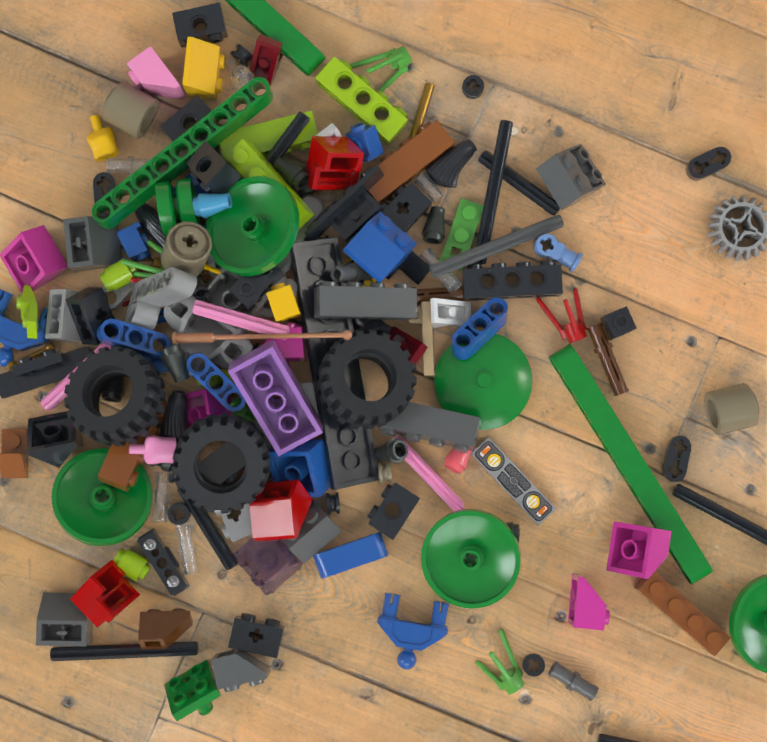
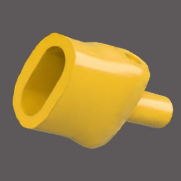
[87,115,119,162]

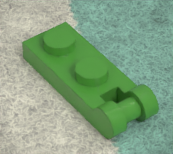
[440,198,484,270]

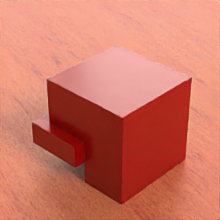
[306,136,364,190]
[70,560,140,628]

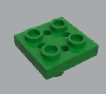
[164,660,221,721]

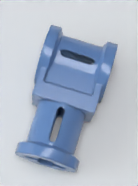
[533,234,583,273]

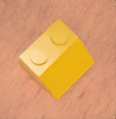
[182,37,226,100]

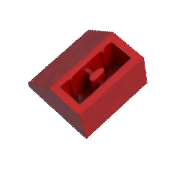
[249,480,312,541]

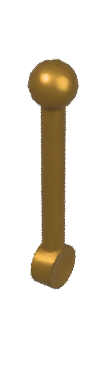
[7,342,55,371]

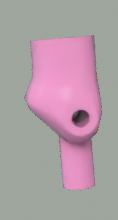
[129,435,176,464]

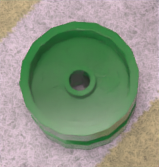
[155,178,201,237]

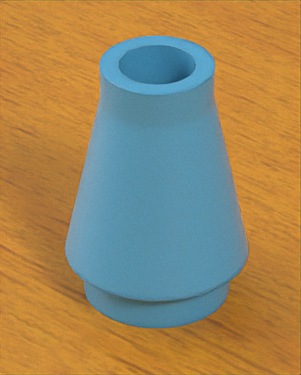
[193,193,232,218]

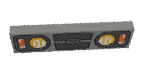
[471,437,556,526]

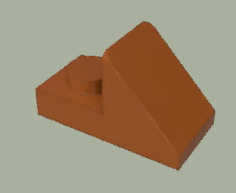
[0,429,28,478]

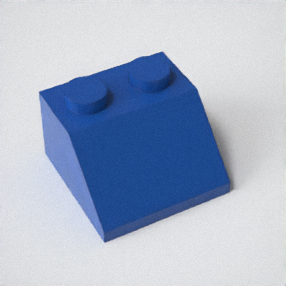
[343,211,417,283]
[269,439,331,497]

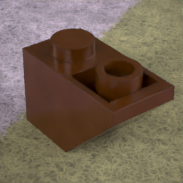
[138,608,193,649]

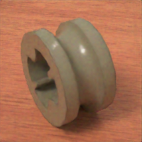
[378,462,392,484]

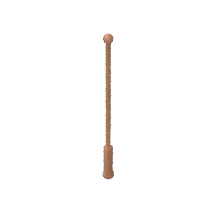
[172,330,352,345]

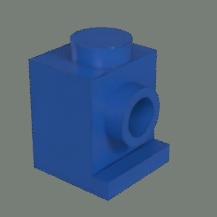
[346,123,384,162]
[116,221,151,262]

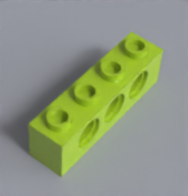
[315,56,408,146]

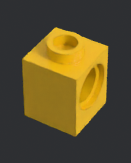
[266,283,301,323]

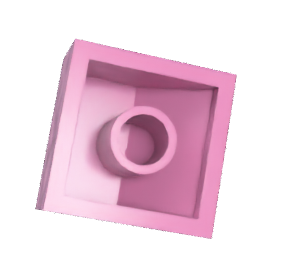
[127,46,186,100]

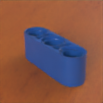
[452,297,508,360]
[97,319,171,359]
[186,352,246,412]
[313,532,388,579]

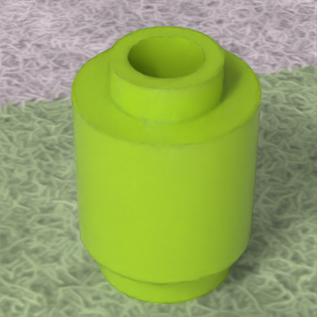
[100,258,139,292]
[113,548,151,582]

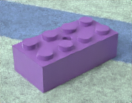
[228,339,323,456]

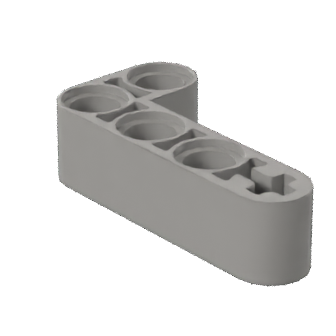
[125,267,197,331]

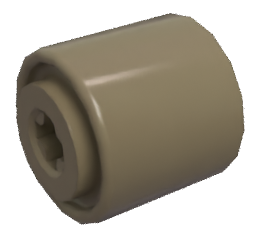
[103,82,159,139]
[161,222,212,277]
[704,383,759,435]

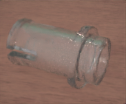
[414,172,444,204]

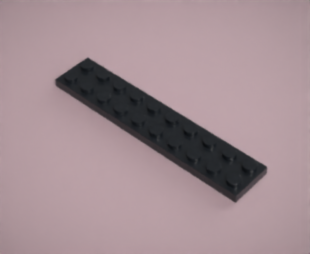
[290,237,380,490]

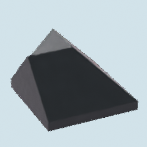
[26,411,84,468]

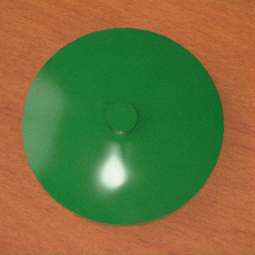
[206,176,300,276]
[434,334,532,430]
[51,448,153,546]
[421,509,521,609]
[729,574,767,673]

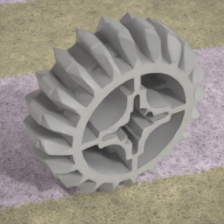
[707,195,767,261]

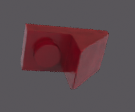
[247,34,283,87]
[389,326,428,365]

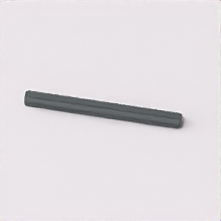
[429,215,564,277]

